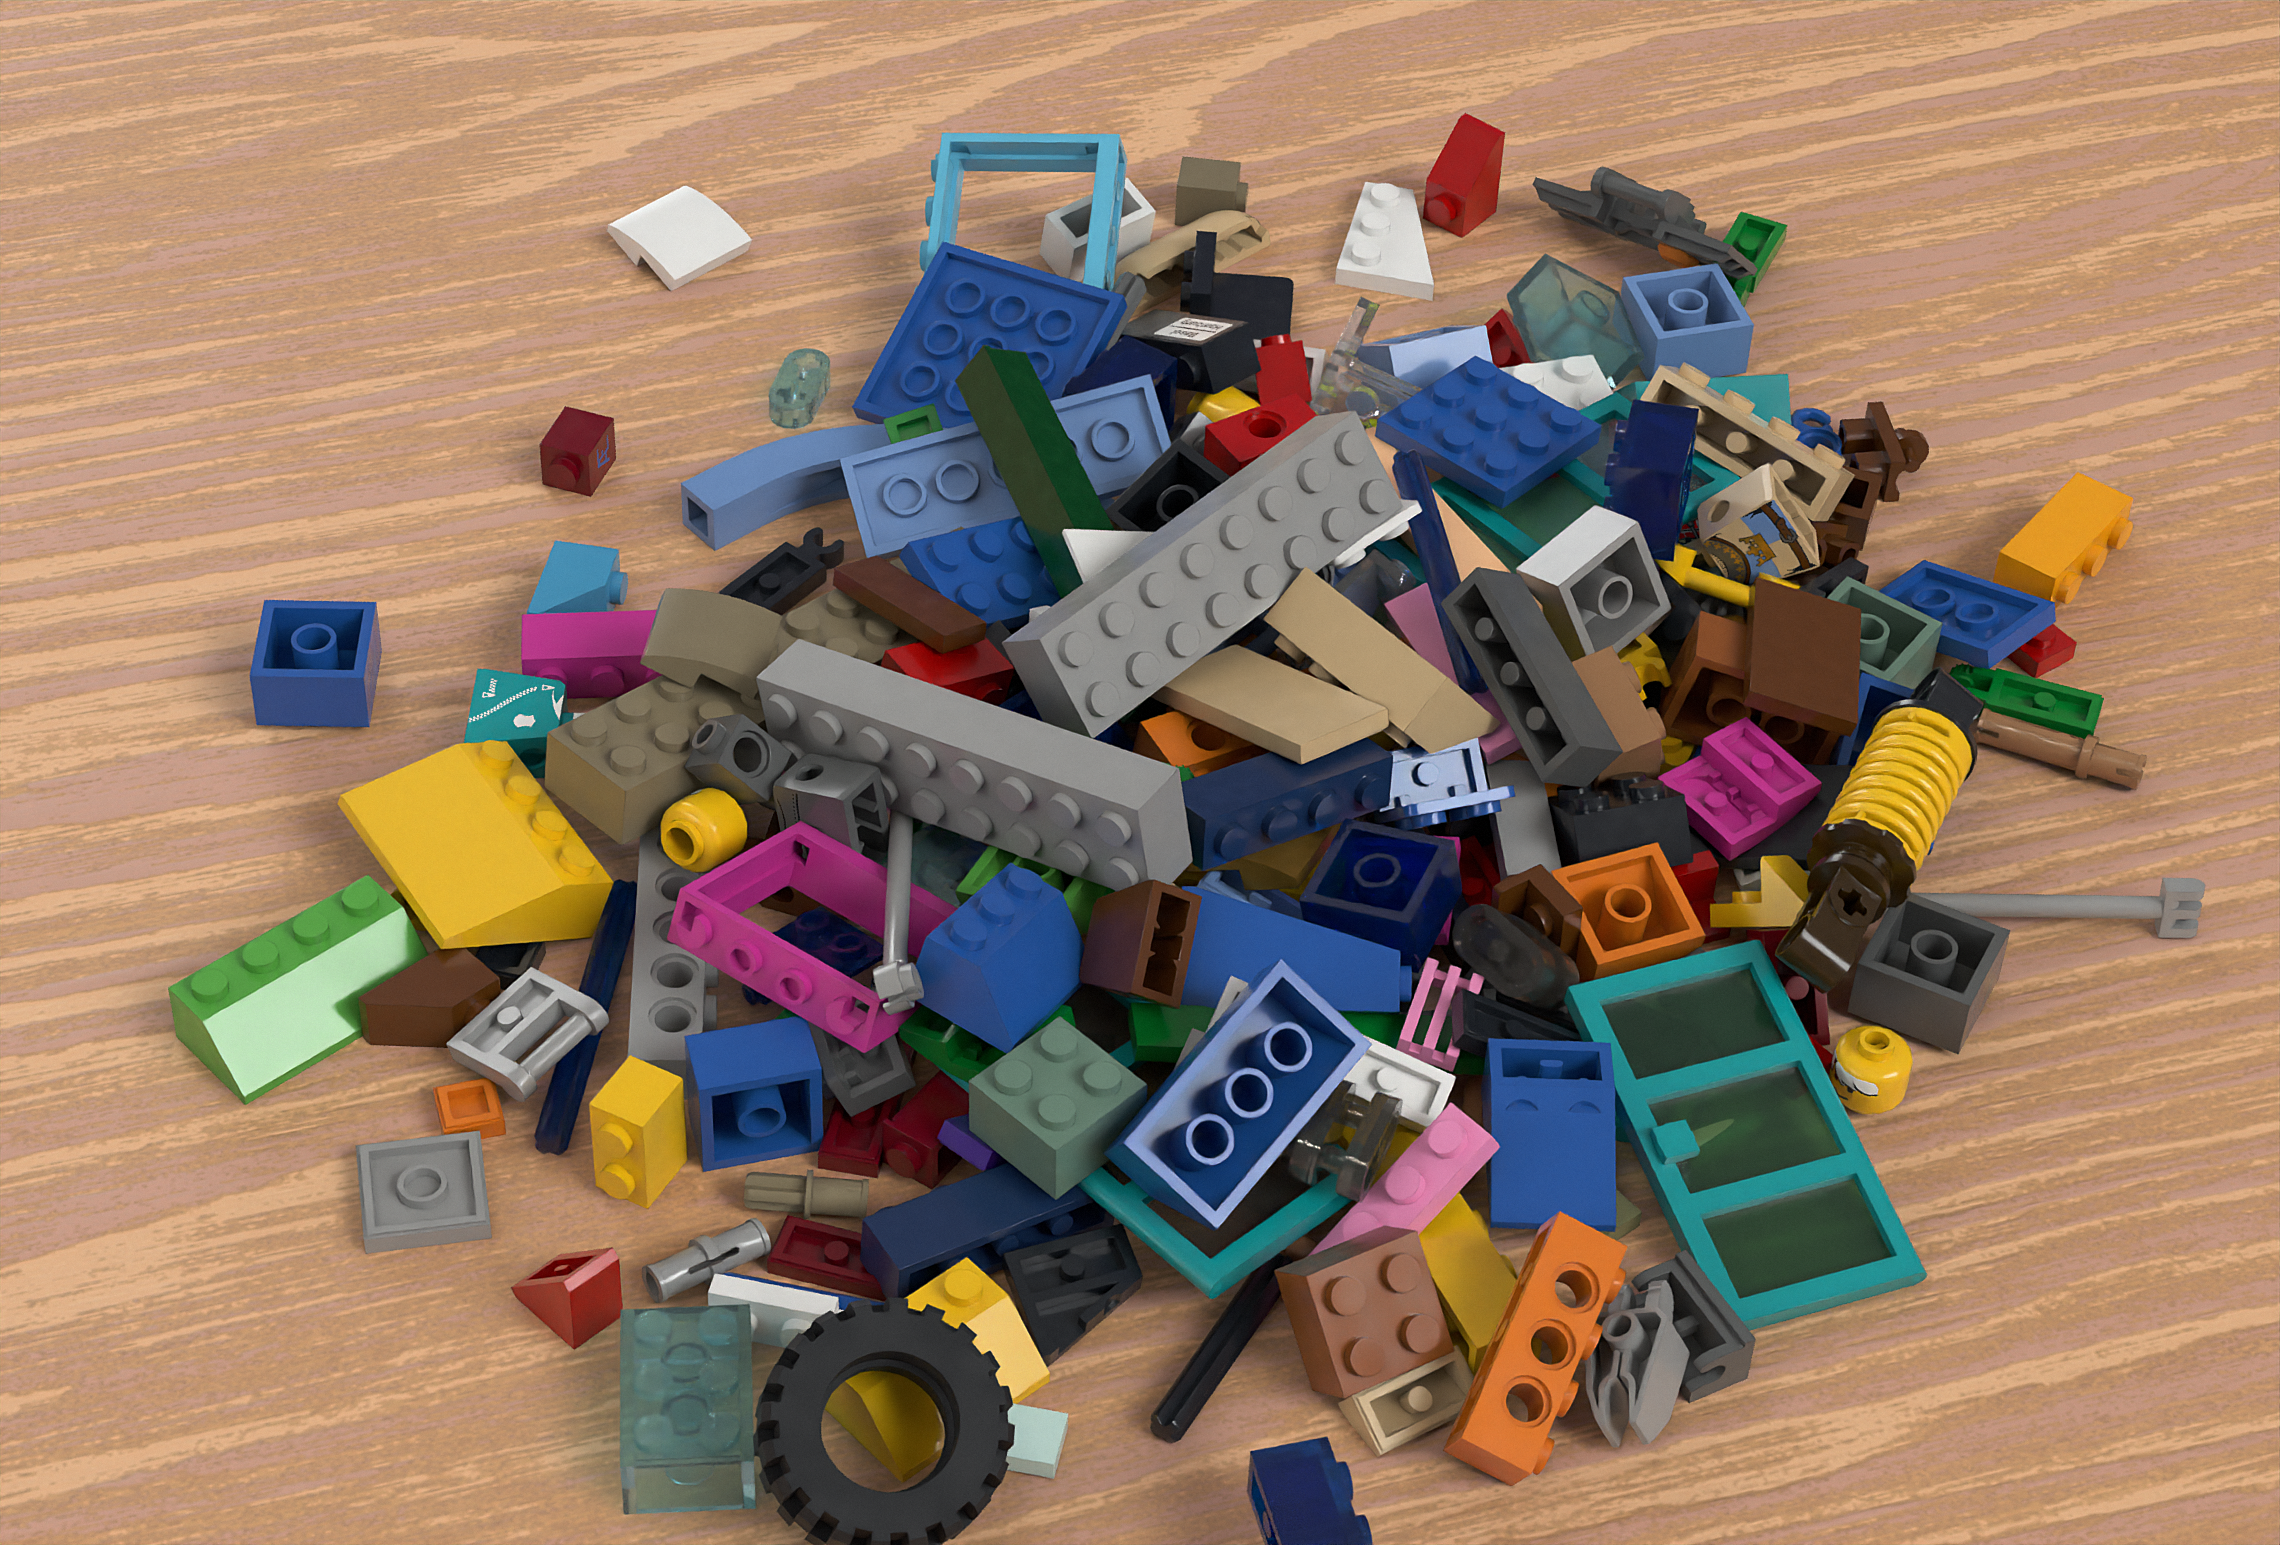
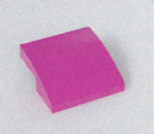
[1657,717,1822,861]

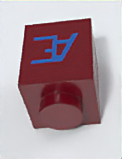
[539,406,616,497]

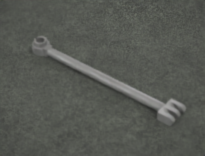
[873,809,924,1015]
[1782,878,2205,938]

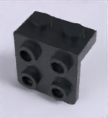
[1180,231,1294,340]

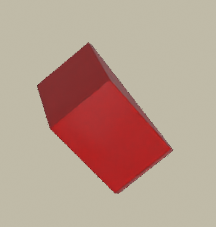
[511,1247,623,1350]

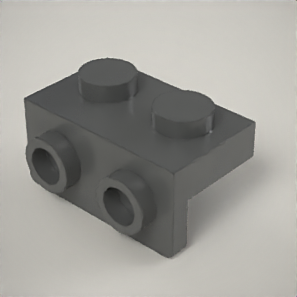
[808,987,916,1117]

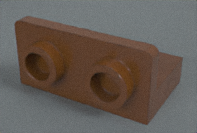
[1486,864,1583,979]

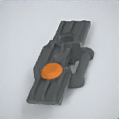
[1532,166,1758,280]

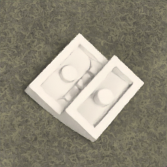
[607,185,752,291]

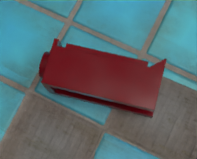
[883,1070,969,1190]

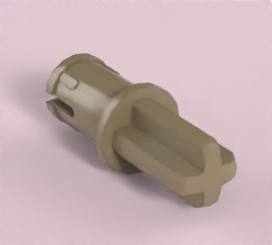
[744,1170,869,1220]

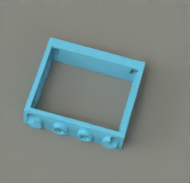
[914,133,1127,293]

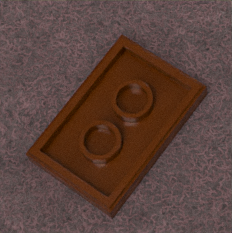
[1742,577,1861,737]

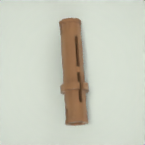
[1974,708,2147,790]

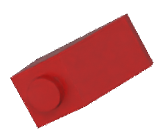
[1423,113,1505,238]

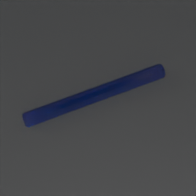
[1392,449,1489,696]
[534,879,637,1156]

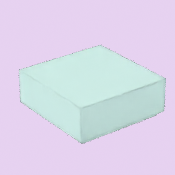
[1006,1403,1068,1479]

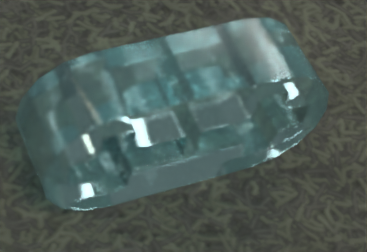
[768,348,831,429]

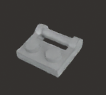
[446,967,610,1102]

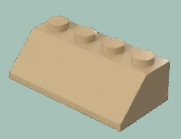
[1263,566,1501,754]

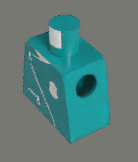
[464,668,585,779]

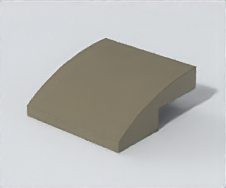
[640,588,782,699]

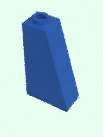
[1180,886,1412,1015]

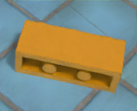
[1992,472,2133,609]

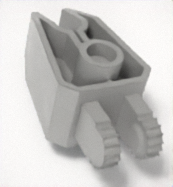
[1585,1280,1690,1448]

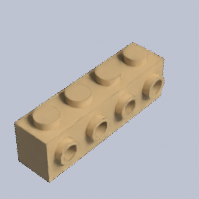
[1633,362,1855,521]

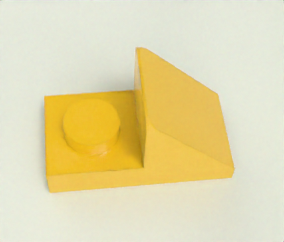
[1710,855,1809,927]

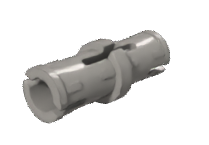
[642,1218,771,1303]

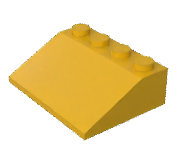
[337,740,614,949]

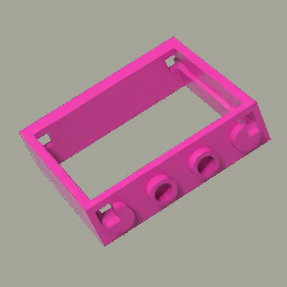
[667,821,958,1054]

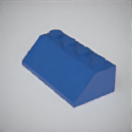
[1103,959,1372,1231]

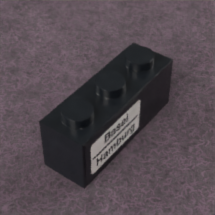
[1112,309,1261,395]

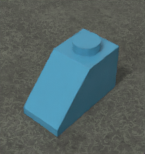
[527,540,628,614]

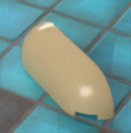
[1113,210,1270,318]

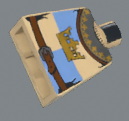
[1684,463,1820,587]

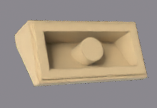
[1338,1345,1474,1456]

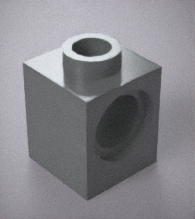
[684,714,792,805]

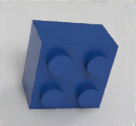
[250,600,382,727]
[684,1016,823,1172]

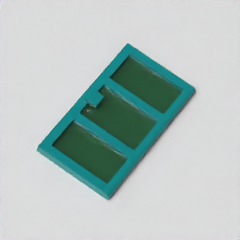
[1564,940,1927,1331]

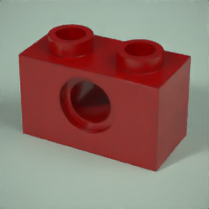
[1203,393,1318,477]

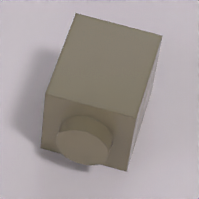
[1175,156,1248,226]

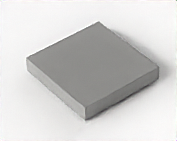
[356,1131,492,1254]

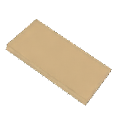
[1150,644,1389,765]

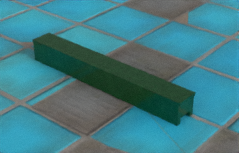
[955,345,1168,724]

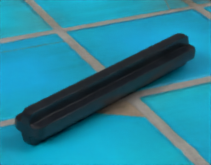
[1150,1253,1294,1443]

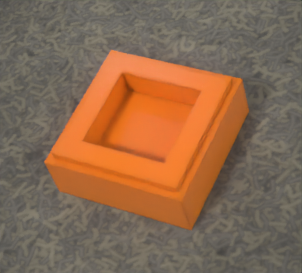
[433,1077,506,1139]

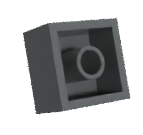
[1847,893,2011,1054]

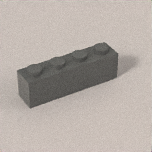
[1441,567,1623,787]

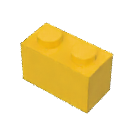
[589,1055,688,1209]

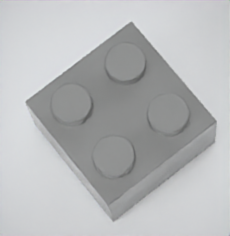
[1516,505,1672,662]

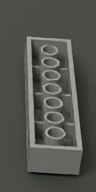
[1002,410,1403,739]
[756,639,1193,891]

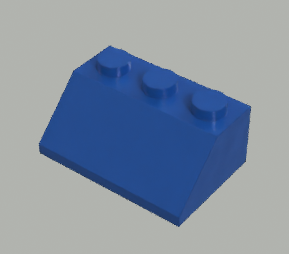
[915,862,1085,1054]

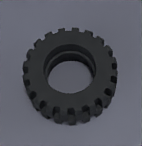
[753,1297,1015,1545]

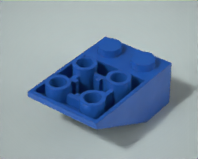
[1481,1038,1616,1232]

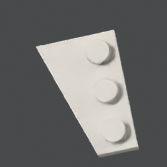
[1335,182,1434,301]

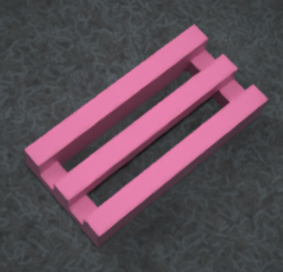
[1396,957,1485,1072]

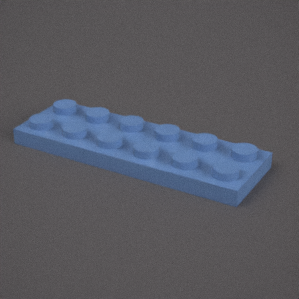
[839,374,1171,560]

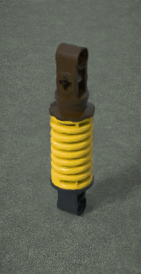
[1775,666,1984,994]

